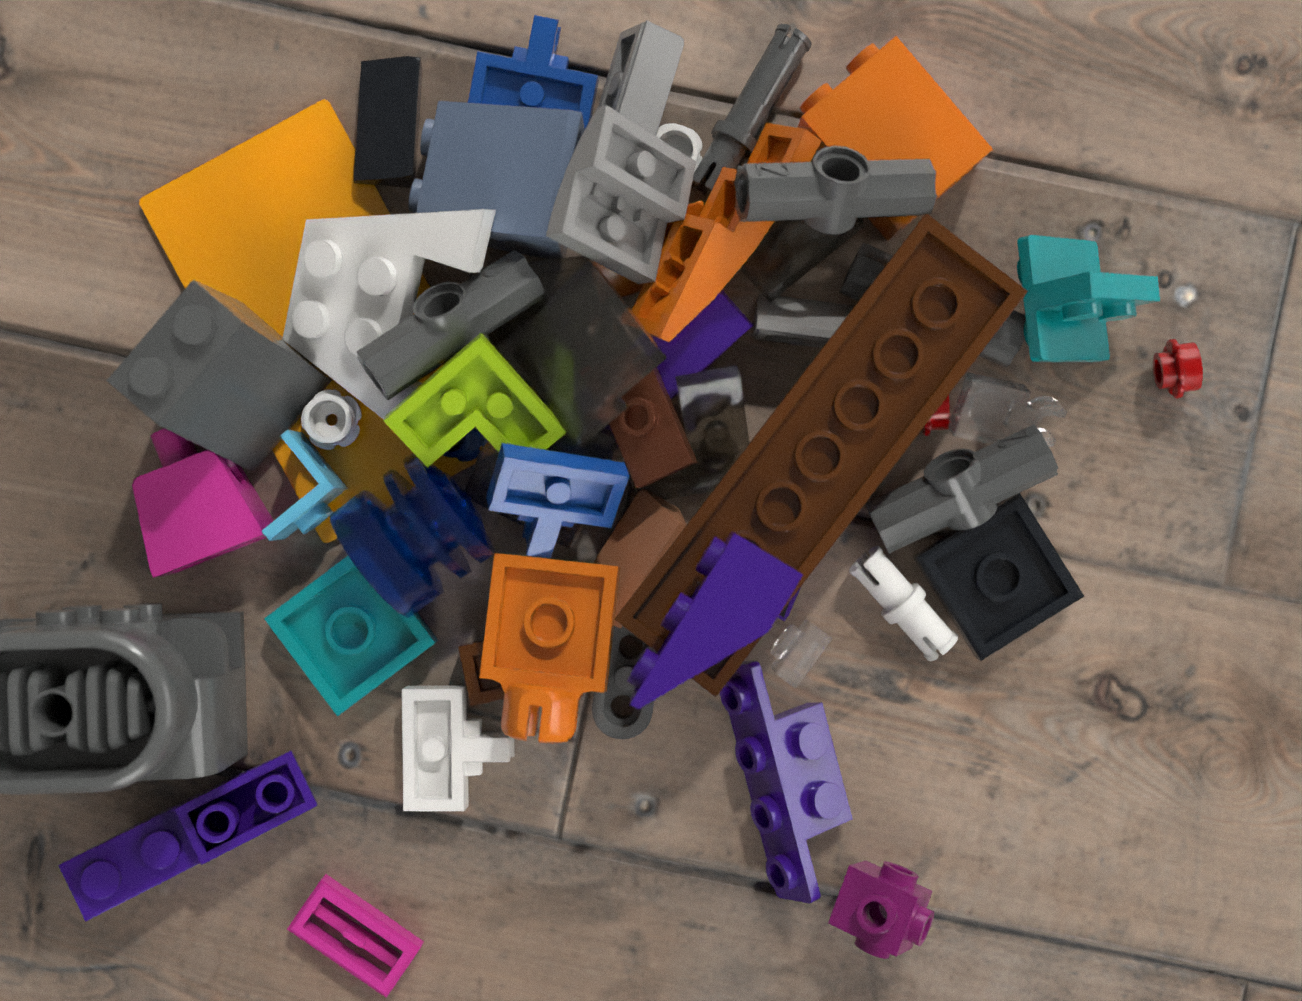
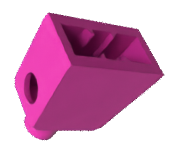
[132,428,274,578]

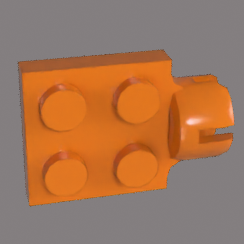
[479,553,621,744]

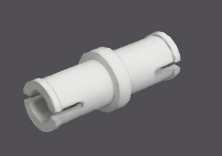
[849,546,958,662]

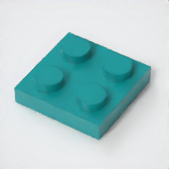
[264,544,439,716]

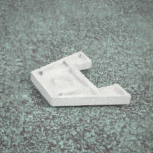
[282,209,496,419]

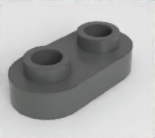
[592,626,657,740]

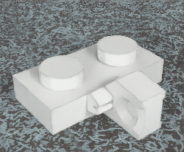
[402,686,515,811]

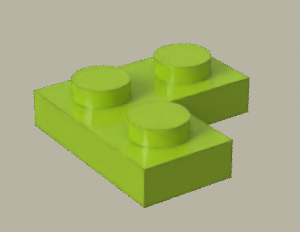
[383,333,566,468]

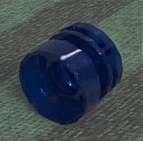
[330,453,496,618]

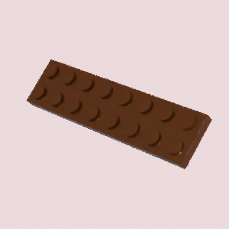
[615,213,1028,697]

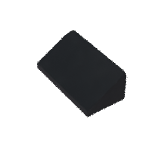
[353,56,423,188]

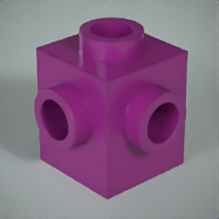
[828,860,934,959]

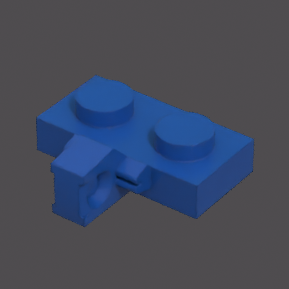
[468,15,599,129]
[486,443,629,559]

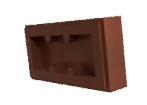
[588,346,698,488]

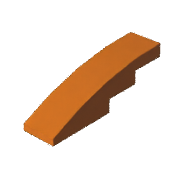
[625,123,821,342]

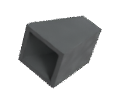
[106,279,332,471]

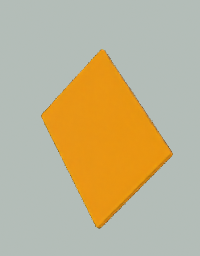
[139,99,498,543]

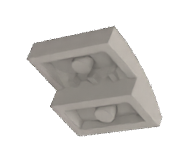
[546,105,696,284]

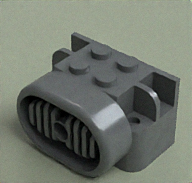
[0,603,248,795]

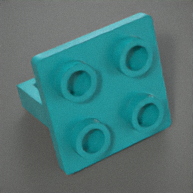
[1017,235,1160,362]

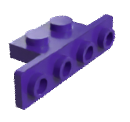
[720,661,853,904]

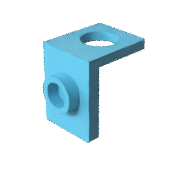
[262,430,347,541]

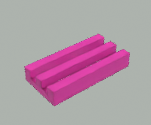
[287,874,424,998]

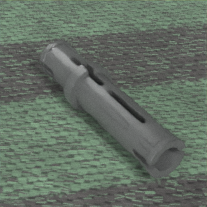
[691,24,812,197]

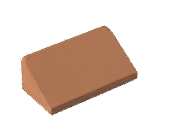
[592,489,687,629]

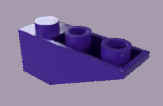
[626,531,803,710]

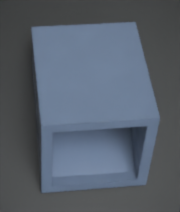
[408,101,585,262]

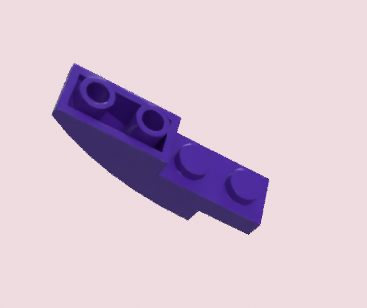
[58,750,318,922]

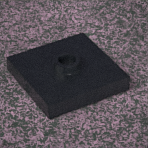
[913,493,1084,661]

